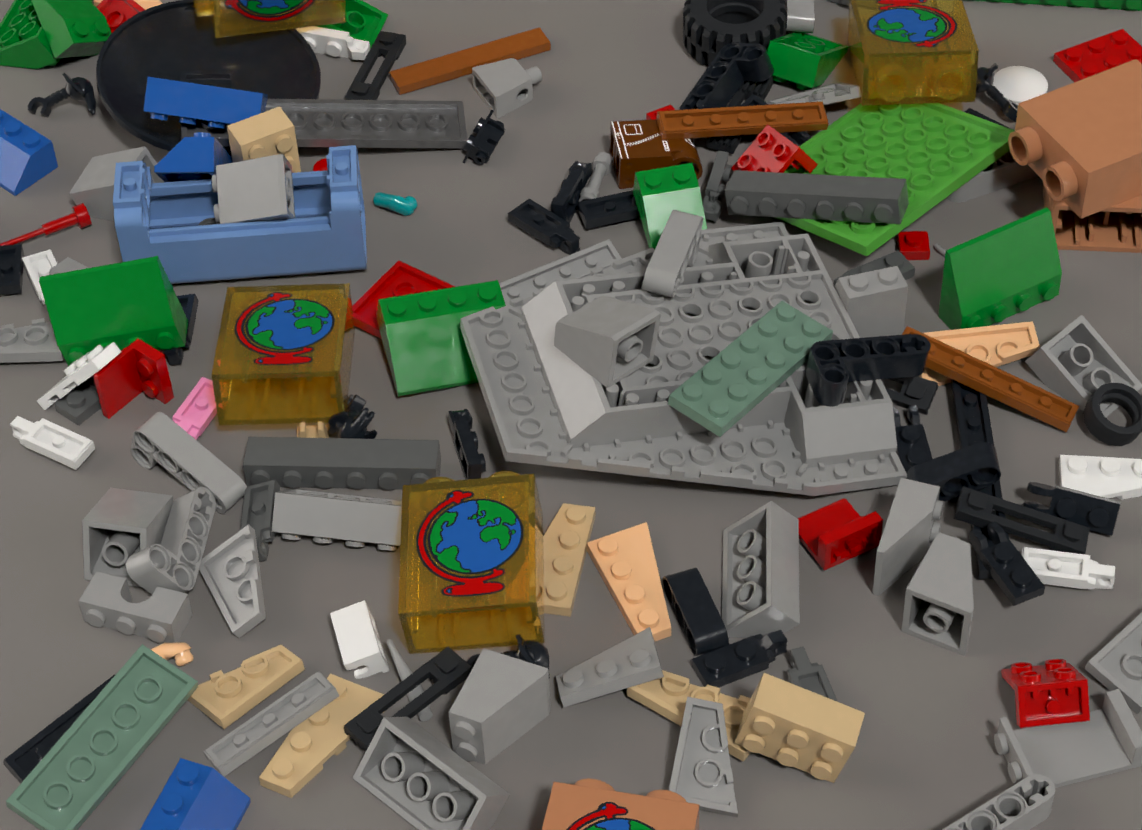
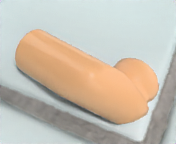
[150,642,194,667]

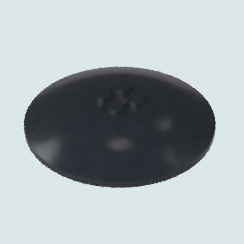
[96,0,321,156]

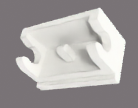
[330,600,389,679]

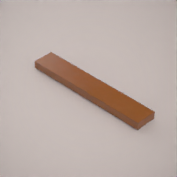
[389,27,551,95]
[656,101,829,140]
[902,326,1079,433]

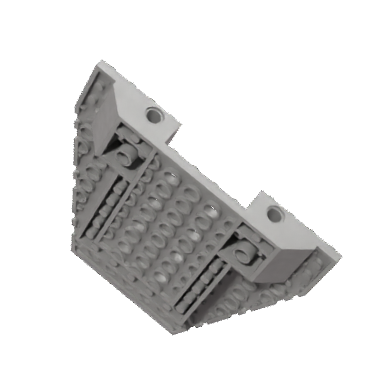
[460,222,907,496]

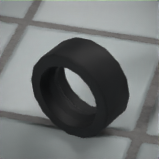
[1083,382,1142,446]

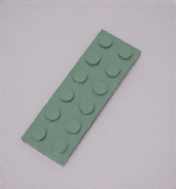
[668,301,833,437]
[6,644,198,830]

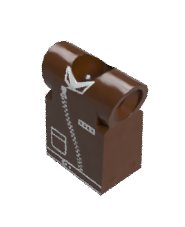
[609,119,703,189]

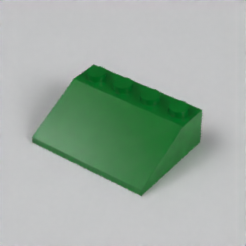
[0,0,93,69]
[938,207,1062,330]
[39,256,188,366]
[377,280,506,396]

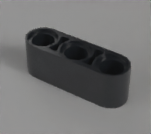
[907,442,1001,501]
[663,567,729,656]

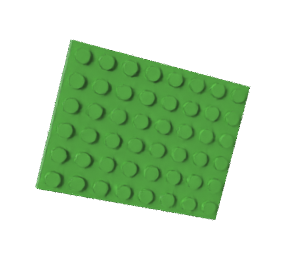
[775,84,1015,256]

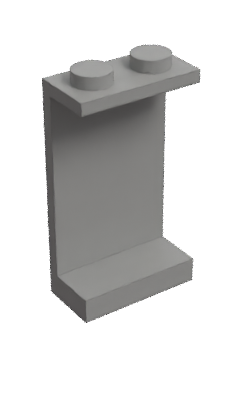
[994,689,1142,788]

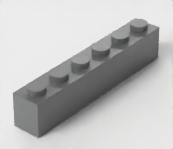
[724,170,909,224]
[243,437,441,490]

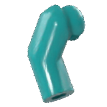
[373,192,418,216]

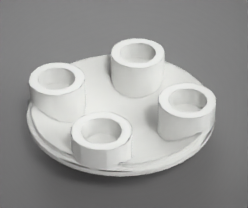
[993,66,1048,105]

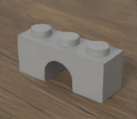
[79,571,193,643]

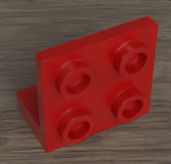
[732,124,818,174]
[93,338,174,419]
[798,498,883,571]
[1001,659,1090,728]

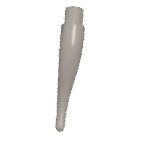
[387,639,433,721]

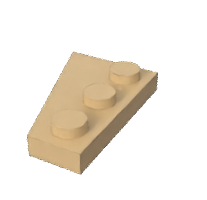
[188,645,305,729]

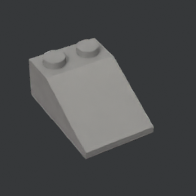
[1025,315,1142,418]
[873,478,944,596]

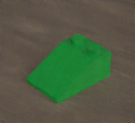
[31,0,112,58]
[292,0,388,49]
[767,32,849,90]
[633,163,707,249]

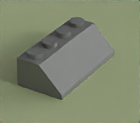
[272,488,417,551]
[722,501,800,638]
[353,717,510,830]

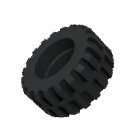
[683,0,787,66]

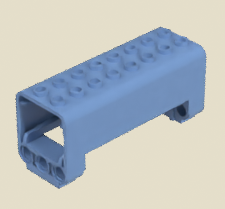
[113,145,367,284]

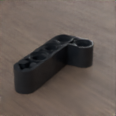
[679,42,774,110]
[805,334,931,407]

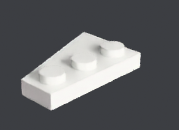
[37,342,121,410]
[1059,455,1142,500]

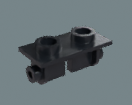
[463,110,505,165]

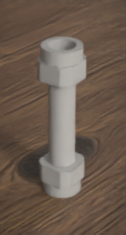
[579,152,613,202]

